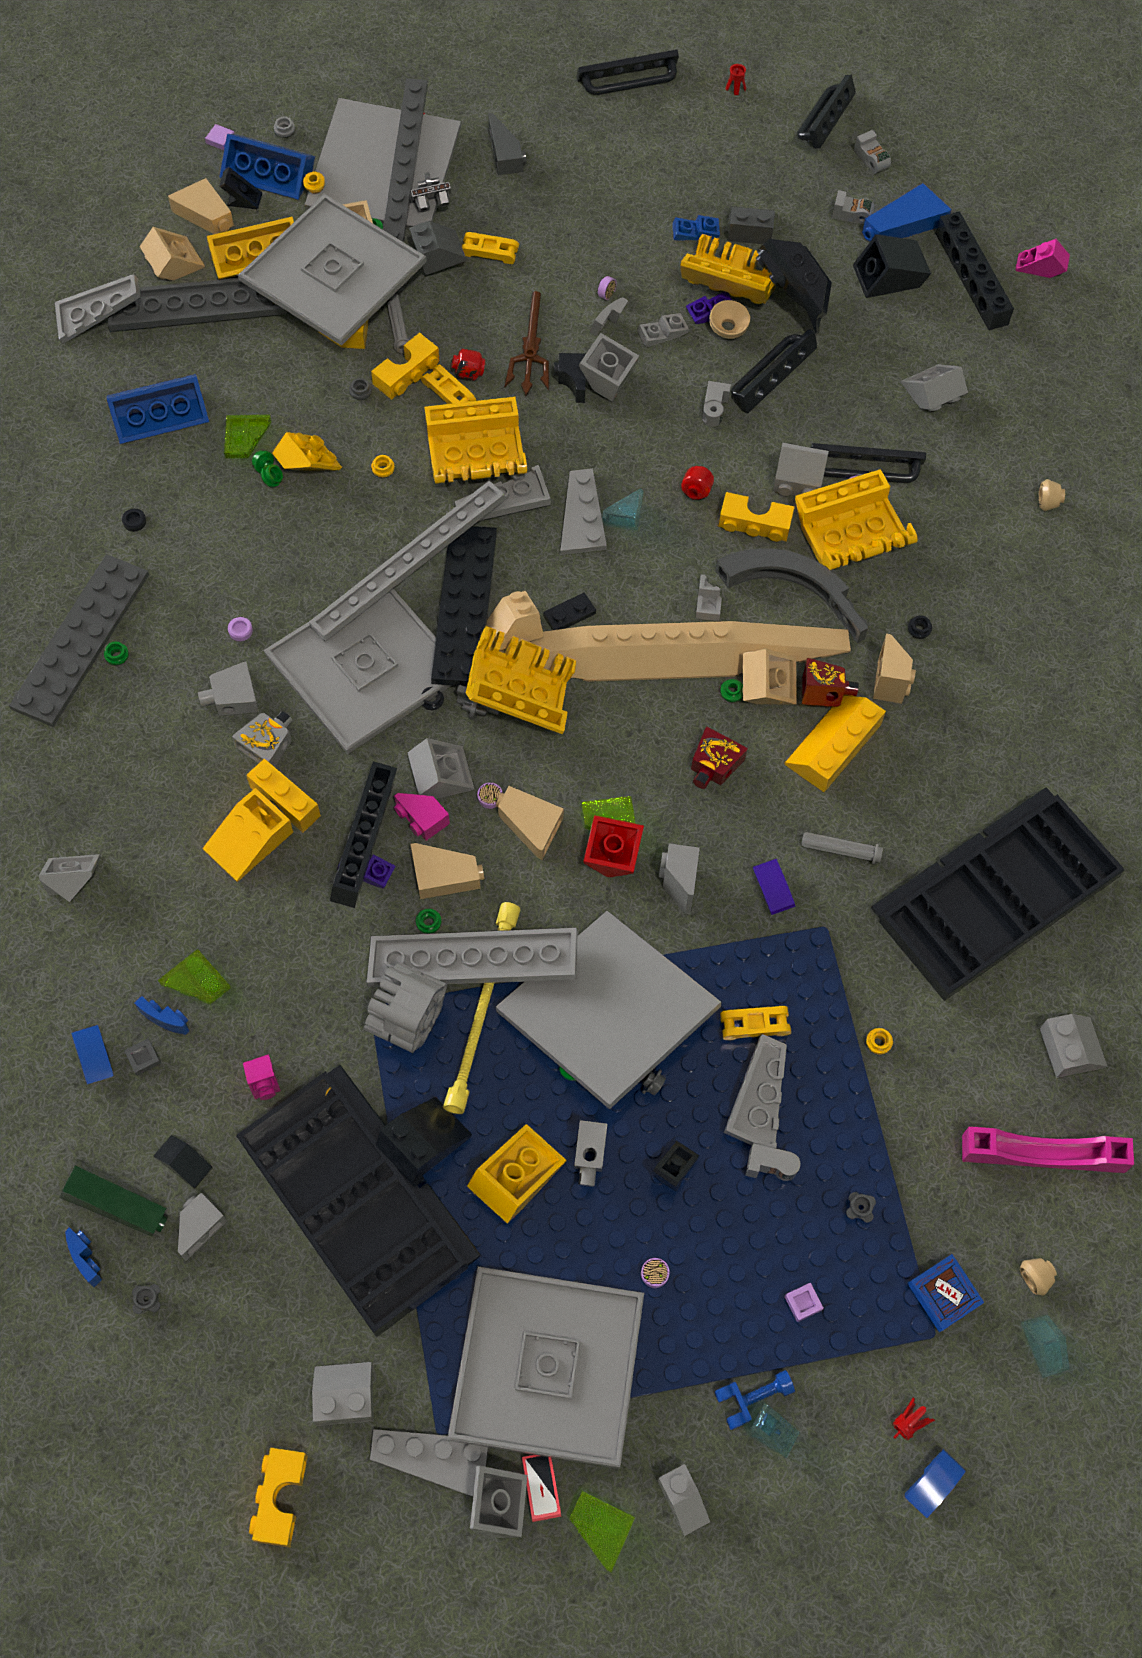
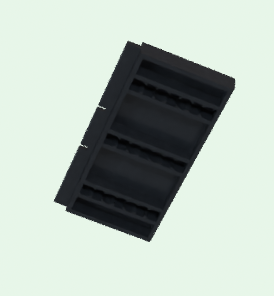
[871,787,1124,1001]
[236,1065,481,1337]

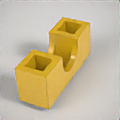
[371,333,439,400]
[718,492,794,542]
[246,759,321,833]
[249,1448,308,1547]

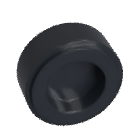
[122,508,146,532]

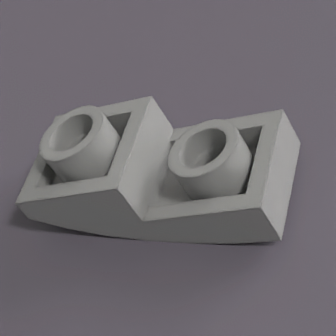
[637,313,689,347]

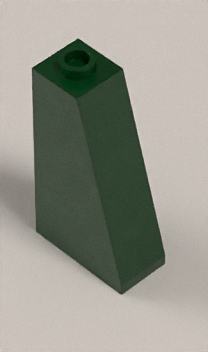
[60,1165,168,1237]

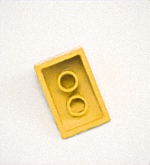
[467,1124,566,1224]

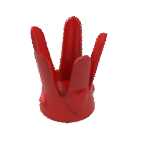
[725,64,746,95]
[892,1397,935,1441]

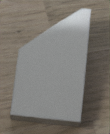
[590,297,628,336]
[695,575,722,621]

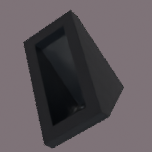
[153,1135,213,1189]

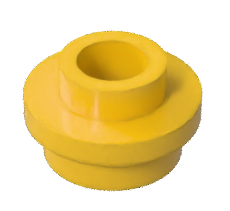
[303,172,325,193]
[371,455,395,477]
[866,1028,893,1054]

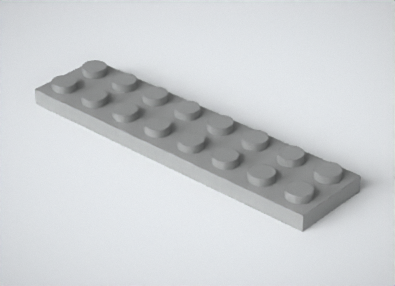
[367,928,578,987]

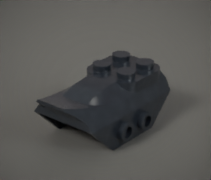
[756,239,832,334]

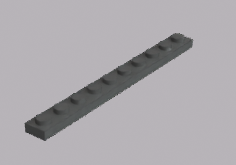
[383,78,428,242]

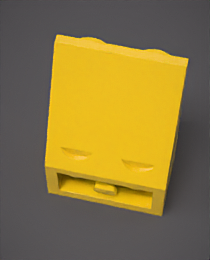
[203,788,293,882]

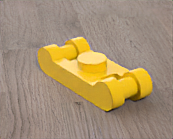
[461,232,519,264]
[421,364,476,404]
[720,1006,791,1040]

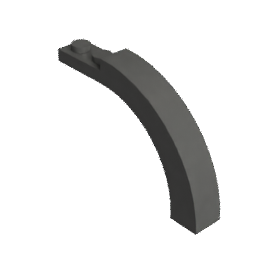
[716,548,868,643]

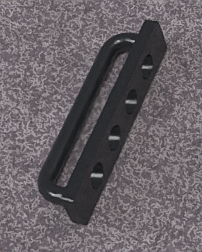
[577,50,679,95]
[797,75,856,149]
[731,329,817,413]
[810,443,926,483]

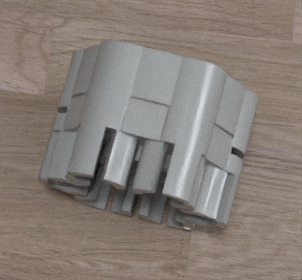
[364,962,447,1053]

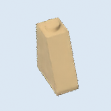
[168,178,234,234]
[496,786,564,860]
[411,843,484,899]

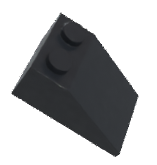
[375,1097,472,1184]

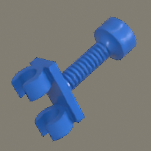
[714,1370,795,1430]

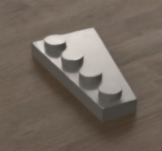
[55,274,141,343]
[455,465,551,521]
[560,468,607,555]
[724,1034,787,1148]
[370,1429,488,1497]

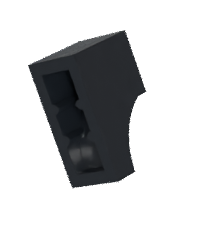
[554,353,586,403]

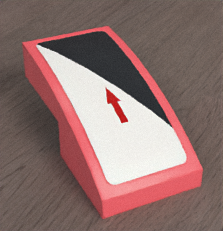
[522,1455,561,1522]

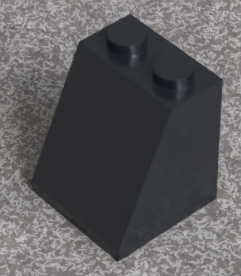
[853,234,931,298]

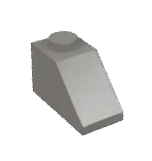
[178,1193,227,1261]
[657,1464,710,1536]

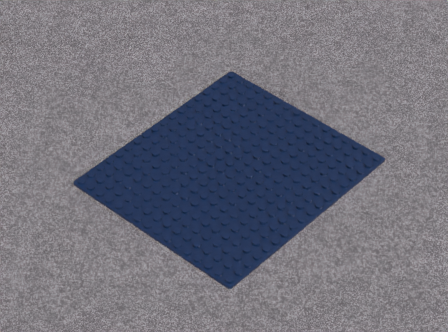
[374,927,935,1435]

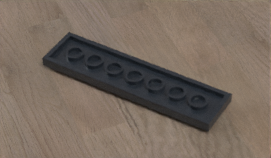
[431,526,497,686]

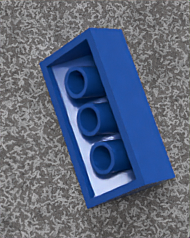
[220,134,315,200]
[106,374,209,444]

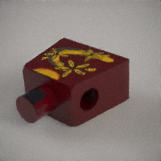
[802,658,859,707]
[691,727,748,789]

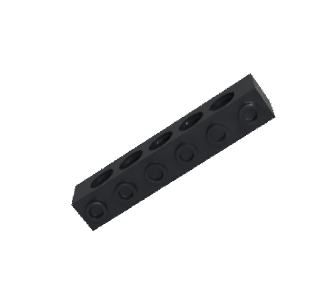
[936,211,1014,330]
[330,761,397,908]

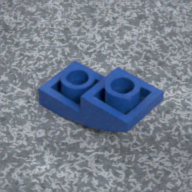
[673,215,720,240]
[134,996,189,1035]
[71,1025,114,1084]
[65,1227,103,1287]
[905,1449,966,1518]

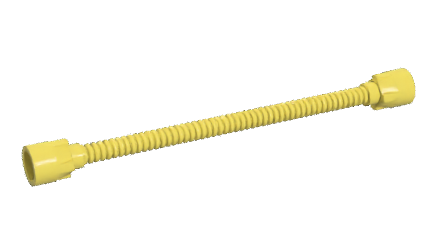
[443,902,520,1114]

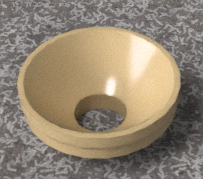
[710,300,750,339]

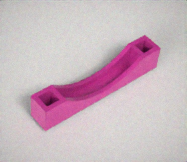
[962,1127,1134,1173]

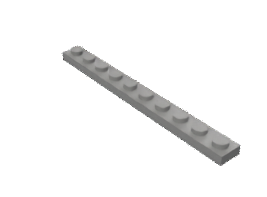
[309,481,506,641]

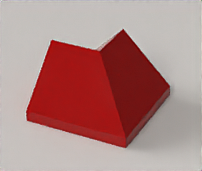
[583,815,644,877]

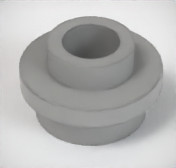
[274,117,295,137]

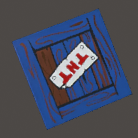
[907,1254,984,1332]

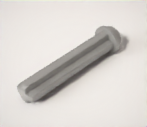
[387,293,409,354]
[802,832,883,864]

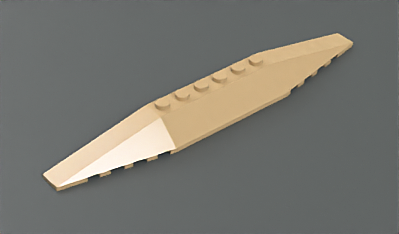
[491,621,851,681]

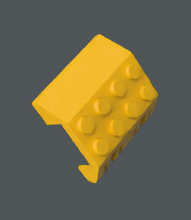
[680,234,776,304]
[424,397,527,484]
[795,469,918,570]
[466,626,576,734]

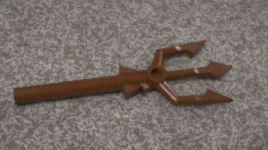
[504,291,549,396]

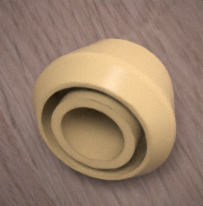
[1039,479,1065,511]
[1020,1258,1057,1296]

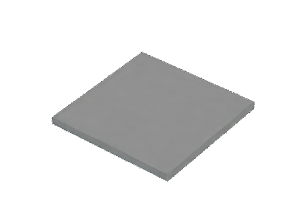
[305,98,461,229]
[238,194,427,346]
[264,589,452,754]
[496,911,721,1109]
[448,1267,644,1469]

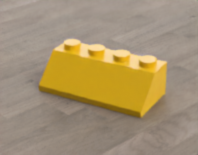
[207,217,294,280]
[784,696,886,793]

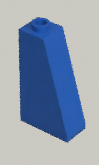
[862,183,952,241]

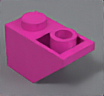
[1016,239,1070,278]
[394,793,450,841]
[243,1054,281,1100]

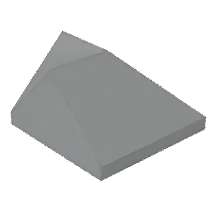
[39,854,100,902]

